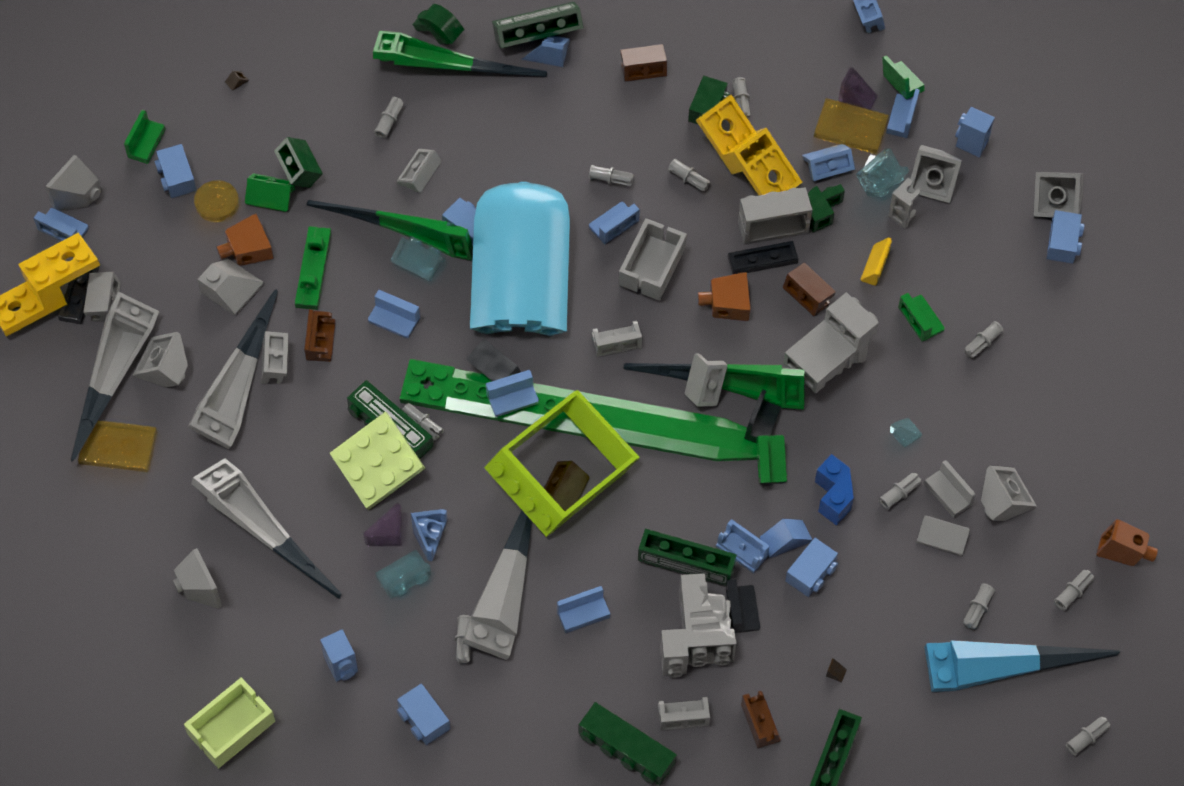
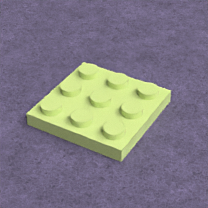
[330,412,425,510]

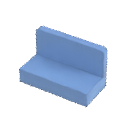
[886,89,920,138]
[802,144,855,181]
[589,202,640,245]
[34,208,89,241]
[368,290,420,338]
[486,370,539,417]
[557,586,610,633]

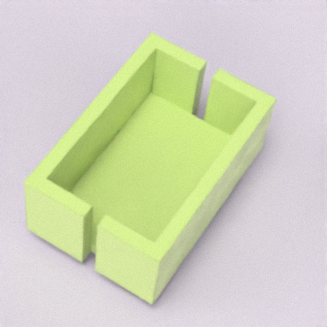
[184,677,275,769]

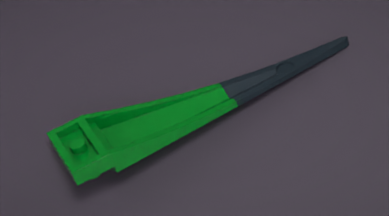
[373,31,547,77]
[306,200,473,260]
[623,363,805,409]

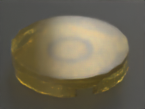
[194,180,239,222]

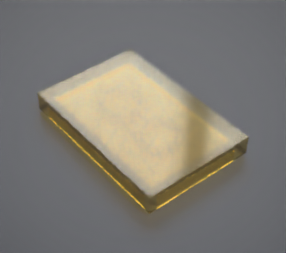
[814,98,889,154]
[78,420,157,472]

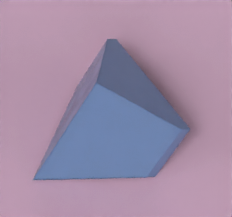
[521,36,570,67]
[411,509,447,561]

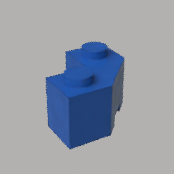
[815,454,854,526]

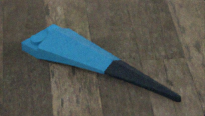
[924,641,1121,692]

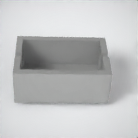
[738,187,812,244]
[618,218,687,301]

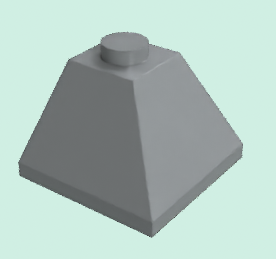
[908,145,962,203]
[46,155,102,211]
[1034,172,1084,217]
[197,259,264,316]
[133,332,188,387]
[981,466,1037,521]
[173,548,222,608]

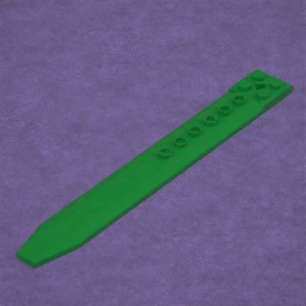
[399,359,757,461]

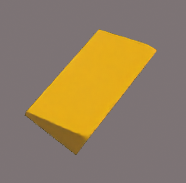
[861,237,892,286]

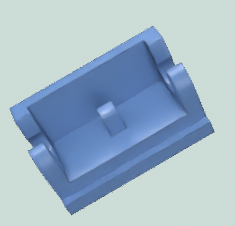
[853,0,885,33]
[716,519,769,573]

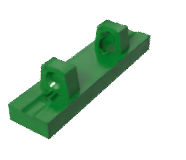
[295,226,331,310]

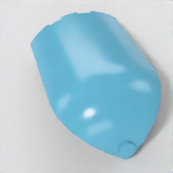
[470,182,570,336]

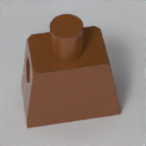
[216,214,273,266]
[698,272,750,321]
[1096,519,1158,566]

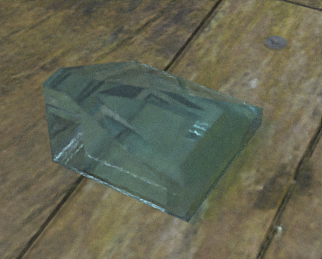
[890,418,923,448]

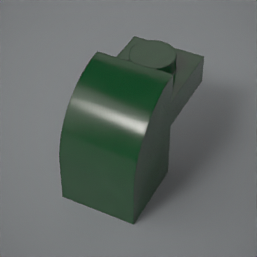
[412,4,465,44]
[808,184,845,233]

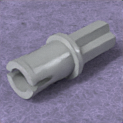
[732,77,750,118]
[374,97,403,139]
[668,158,710,191]
[589,165,634,186]
[964,321,1004,358]
[402,403,444,441]
[879,473,921,510]
[1054,570,1094,611]
[963,584,995,629]
[454,615,471,663]
[1066,717,1110,756]

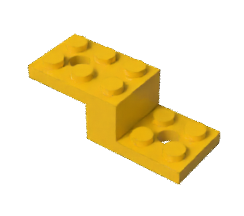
[696,95,802,195]
[0,232,100,337]

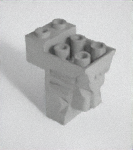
[783,292,879,393]
[660,574,736,678]

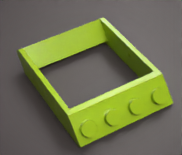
[484,390,640,537]

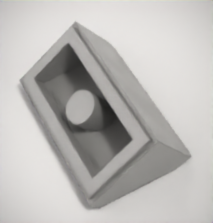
[397,149,441,193]
[916,515,970,556]

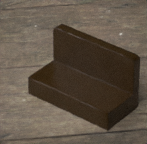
[544,461,589,511]

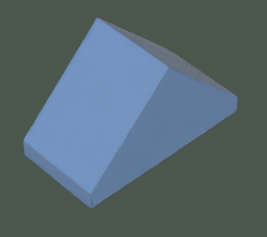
[760,519,812,559]

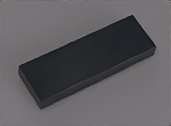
[728,241,799,274]
[58,266,100,324]

